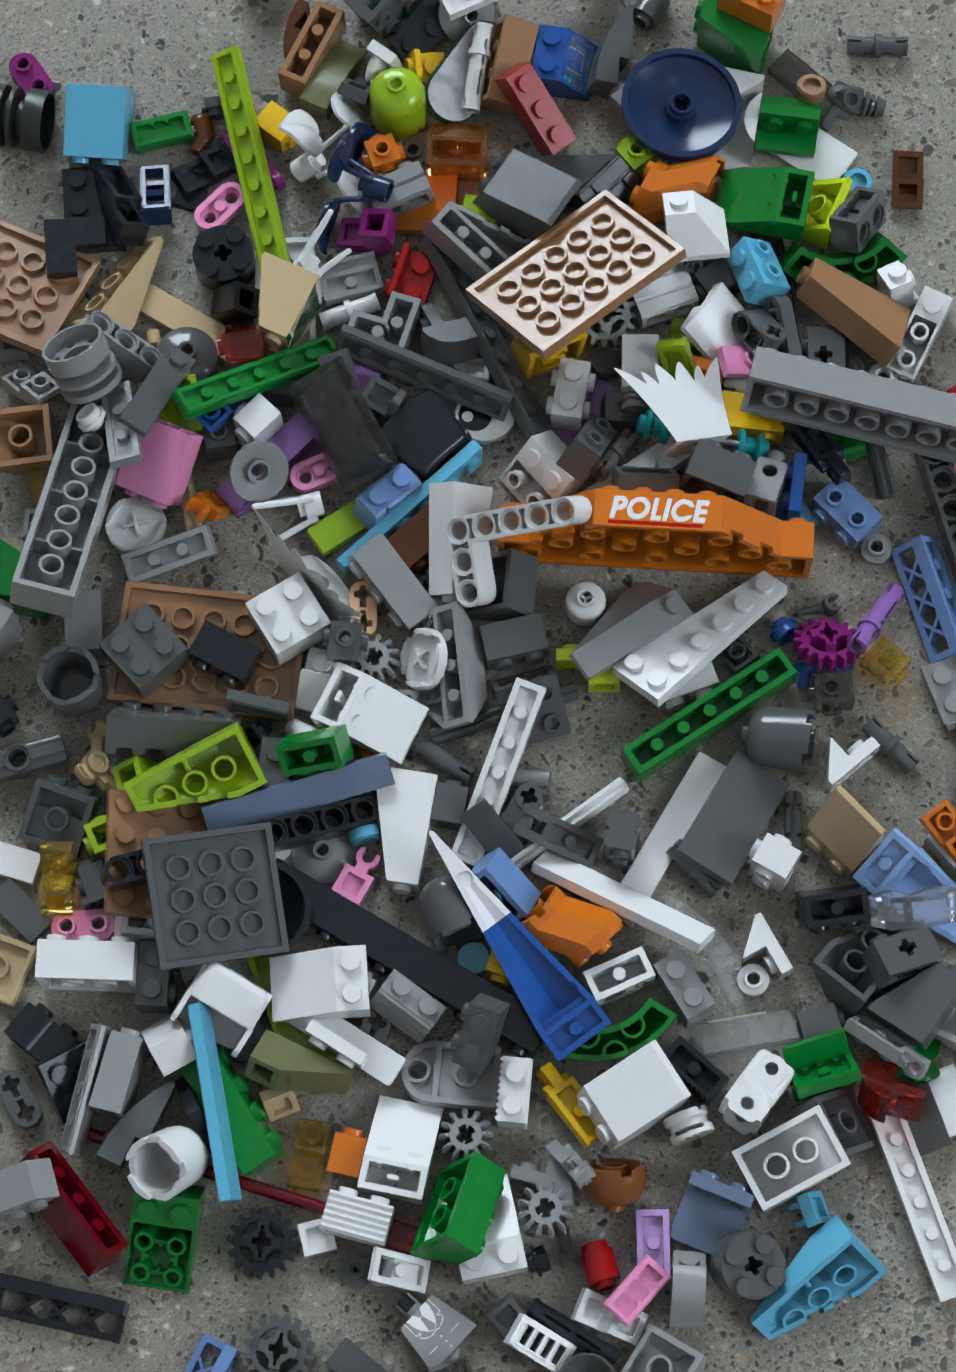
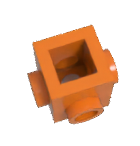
[361,132,406,175]

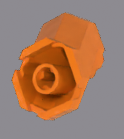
[629,155,726,223]
[519,884,623,968]

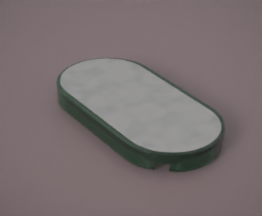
[424,21,495,125]

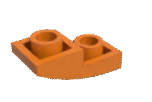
[918,799,956,863]

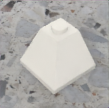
[663,190,730,262]

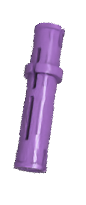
[847,583,905,655]

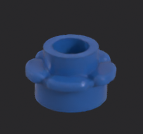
[770,617,799,646]

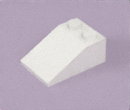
[269,945,371,1023]
[732,1105,851,1212]
[459,1174,528,1285]

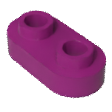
[9,53,56,97]

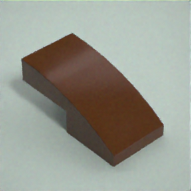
[283,0,310,59]
[891,150,924,210]

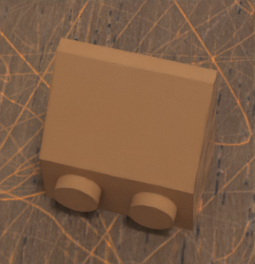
[0,403,57,477]

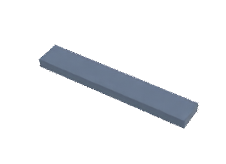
[201,752,395,830]

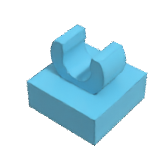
[788,1190,831,1228]

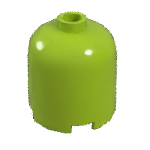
[369,67,428,140]

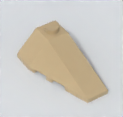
[64,236,164,331]

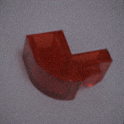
[858,1058,926,1123]

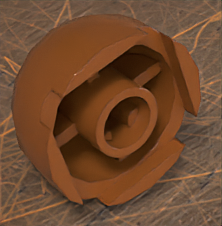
[582,1158,647,1213]

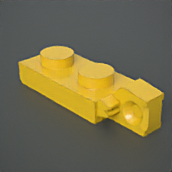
[536,1062,598,1149]

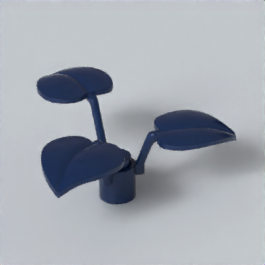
[316,122,394,255]

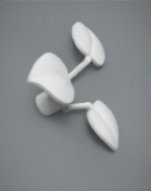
[278,91,372,216]

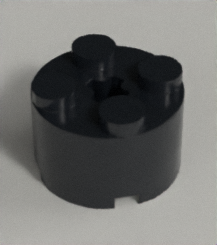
[193,225,255,291]

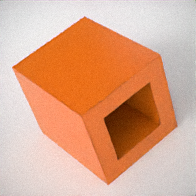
[326,1127,368,1178]

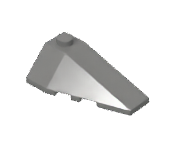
[569,581,693,681]

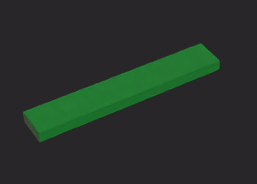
[171,334,336,420]

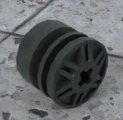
[0,84,56,153]

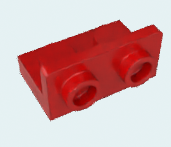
[383,242,437,305]

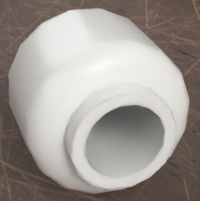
[565,581,606,627]

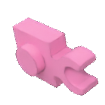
[332,847,381,906]

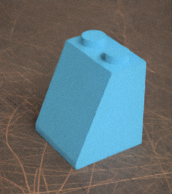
[63,83,135,166]

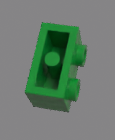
[275,724,354,777]

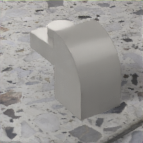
[510,1160,573,1225]
[669,1250,707,1329]

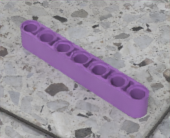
[216,360,388,516]

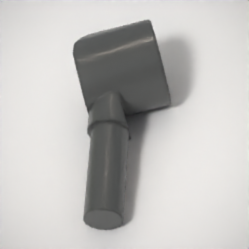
[796,593,842,617]

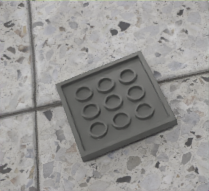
[140,822,290,971]

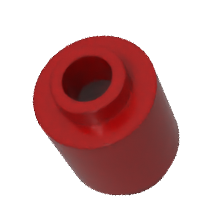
[580,1239,621,1292]

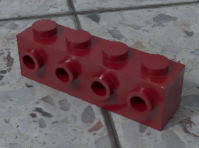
[20,1141,129,1277]

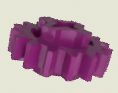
[792,617,860,672]

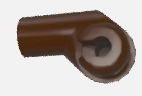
[189,113,215,157]

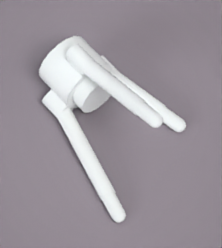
[292,209,352,278]
[251,491,325,546]

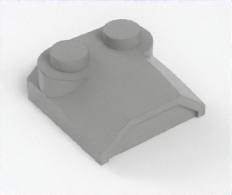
[621,1323,707,1372]

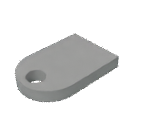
[401,1041,502,1112]

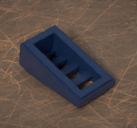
[139,164,172,226]

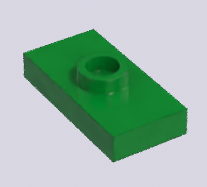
[129,110,194,154]

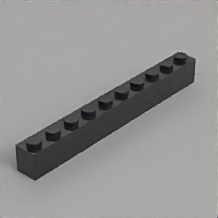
[276,858,543,1059]

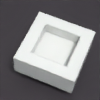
[297,1218,338,1258]

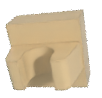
[259,1085,301,1122]

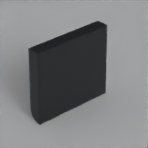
[172,188,208,213]

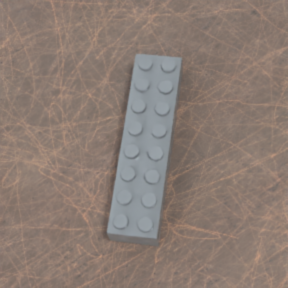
[740,346,956,464]
[10,398,120,619]

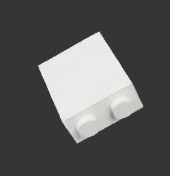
[576,1039,691,1151]

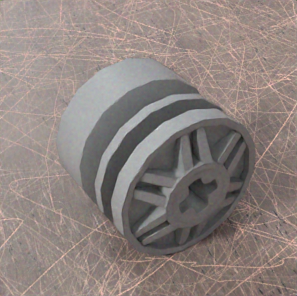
[42,322,122,404]

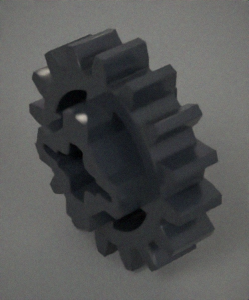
[226,1206,299,1280]

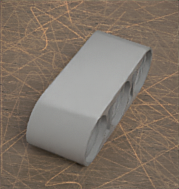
[83,310,162,384]

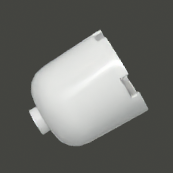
[126,1125,208,1201]

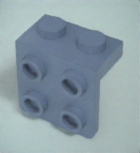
[670,1169,755,1256]

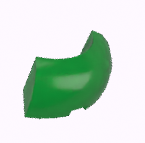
[780,232,908,284]
[543,997,677,1061]

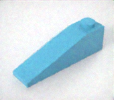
[749,1214,888,1341]

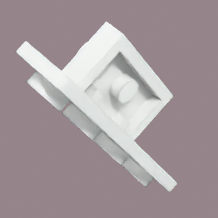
[287,1018,406,1086]

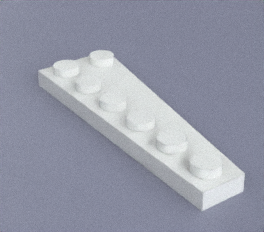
[612,570,788,707]

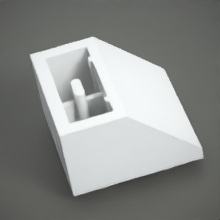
[499,430,591,504]

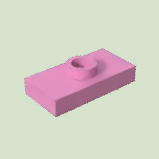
[716,346,754,378]
[602,1254,672,1328]

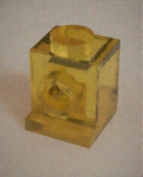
[859,635,912,688]

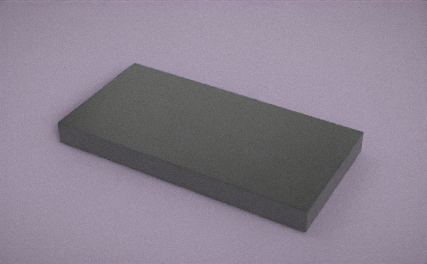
[675,751,790,887]

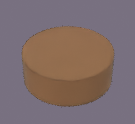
[796,74,827,104]

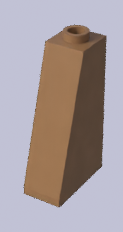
[796,258,911,367]

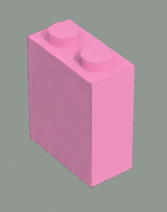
[115,418,203,509]

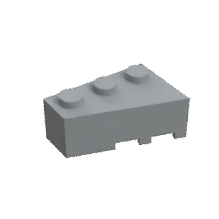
[422,201,533,282]
[0,1158,60,1230]

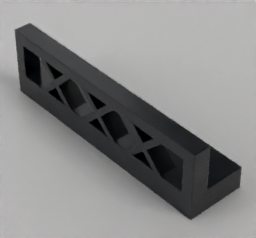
[0,1273,130,1344]

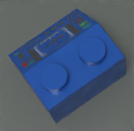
[533,24,598,101]

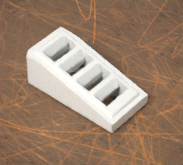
[503,1313,577,1372]

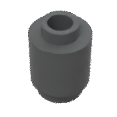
[633,0,670,29]

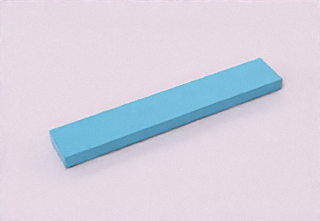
[187,1003,242,1202]

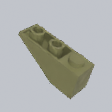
[244,1029,355,1094]

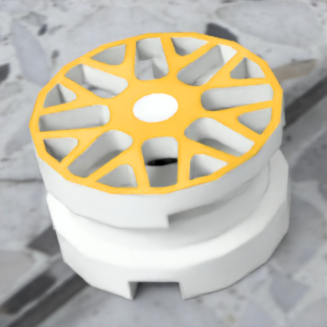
[663,1105,715,1146]

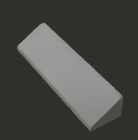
[59,1023,114,1156]

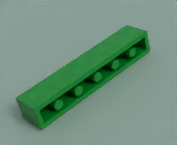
[621,647,797,784]

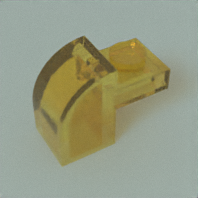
[38,841,78,916]

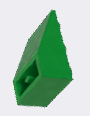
[716,166,815,242]
[123,1185,206,1294]

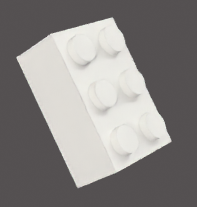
[35,934,139,993]

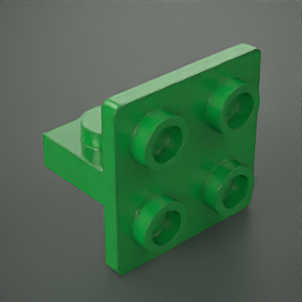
[755,95,822,158]
[782,1028,862,1102]

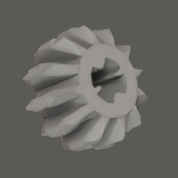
[349,634,401,684]
[438,1108,494,1162]
[517,1181,573,1238]

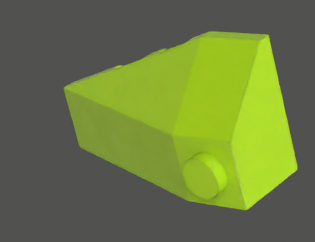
[123,721,267,812]

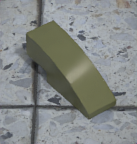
[299,40,368,121]

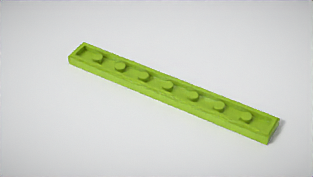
[210,45,291,272]

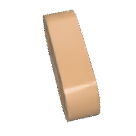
[349,581,378,640]

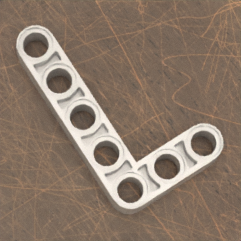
[446,495,592,607]

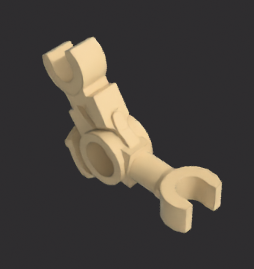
[74,719,117,793]

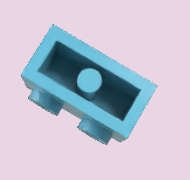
[726,236,791,306]

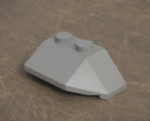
[420,601,487,730]

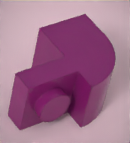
[336,208,398,257]

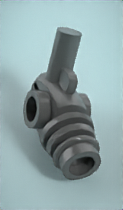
[819,80,887,131]

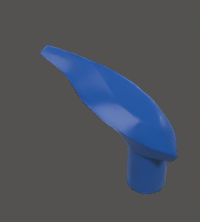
[793,662,854,689]

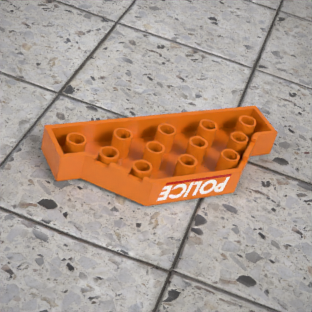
[498,485,815,578]

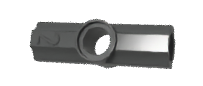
[0,735,69,781]

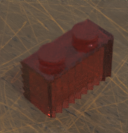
[217,322,264,363]

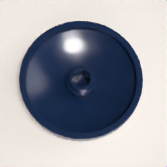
[621,48,742,162]

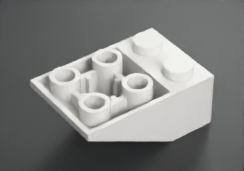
[310,662,429,765]
[357,1095,444,1205]

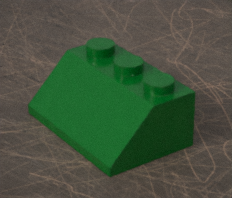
[410,1151,506,1264]

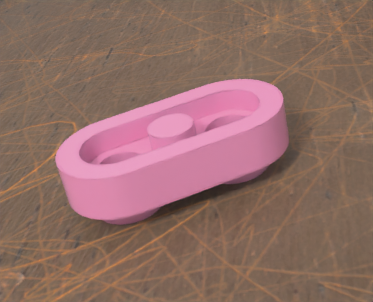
[194,182,245,232]
[290,449,349,494]
[51,909,115,941]

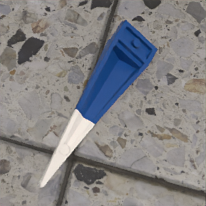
[429,830,612,1062]

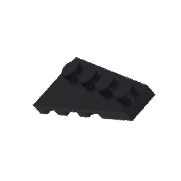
[388,0,474,65]

